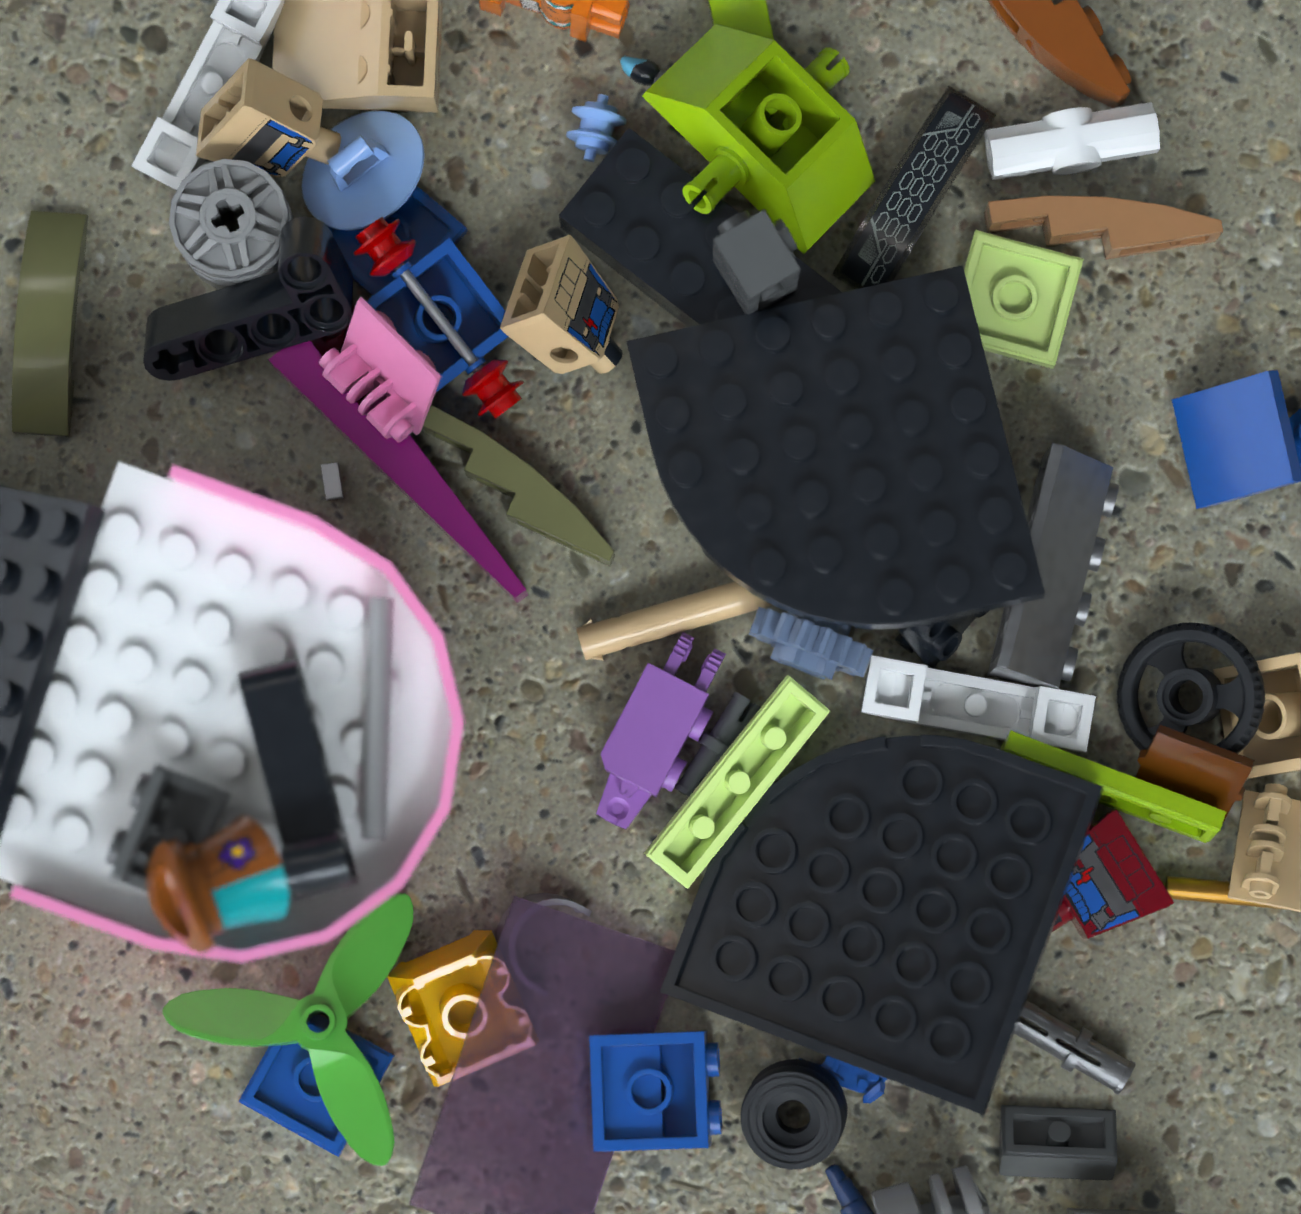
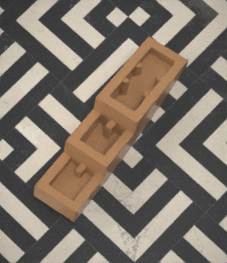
[984,195,1223,260]

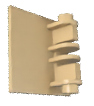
[1228,783,1301,912]

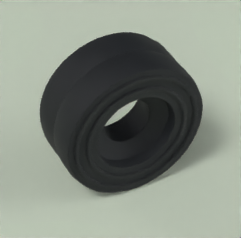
[740,1059,847,1170]

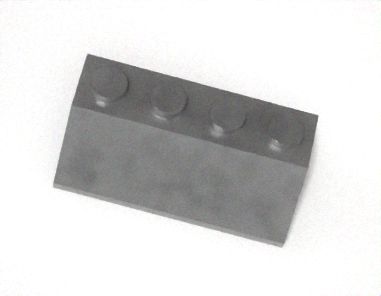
[987,443,1119,689]

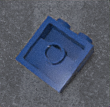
[589,1031,722,1152]

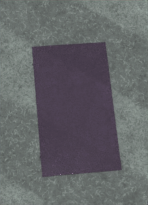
[409,896,675,1214]

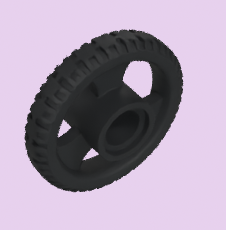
[1117,622,1265,754]

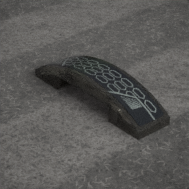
[832,86,997,289]

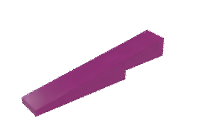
[268,341,528,603]

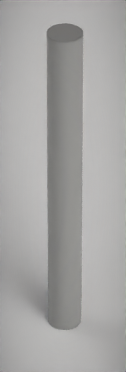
[361,597,394,840]

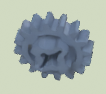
[749,607,874,680]

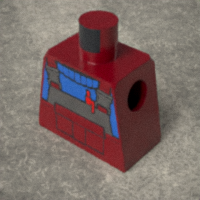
[1051,809,1174,939]

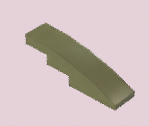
[423,405,615,567]

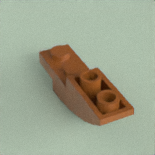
[988,0,1131,109]

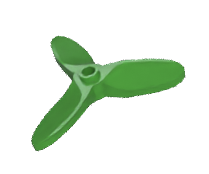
[162,893,413,1167]

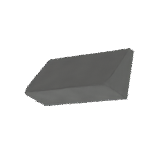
[999,1105,1118,1180]

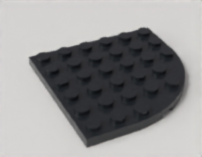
[627,265,1045,630]
[660,734,1104,1115]

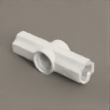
[984,102,1160,180]

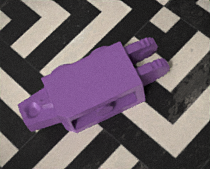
[596,632,726,830]

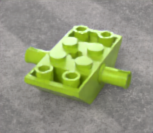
[642,24,875,254]

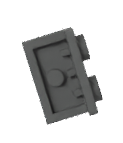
[106,764,230,892]

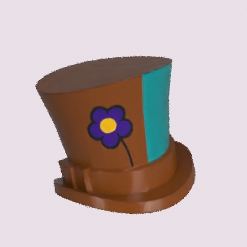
[147,815,289,953]

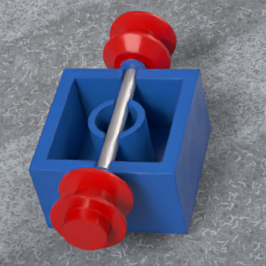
[353,216,524,419]

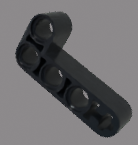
[143,216,353,381]
[238,657,358,901]

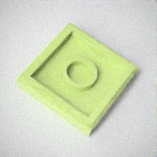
[964,230,1084,369]

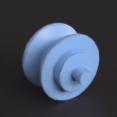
[566,94,627,162]

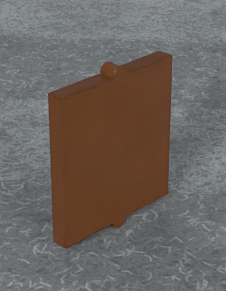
[1134,725,1255,822]

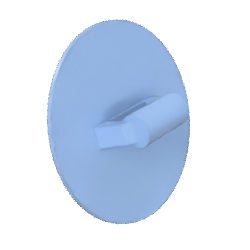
[302,111,425,230]

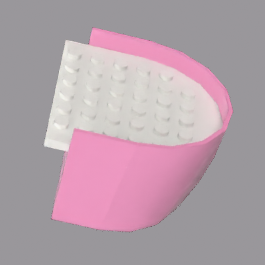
[0,462,464,963]

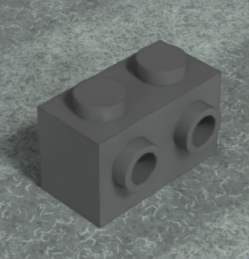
[713,210,800,315]

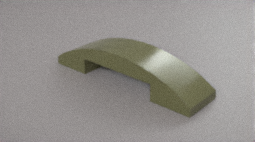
[12,211,88,437]

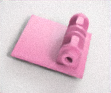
[319,297,441,443]

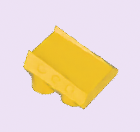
[387,930,539,1087]

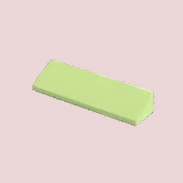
[644,675,830,889]

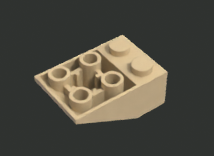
[272,0,443,113]

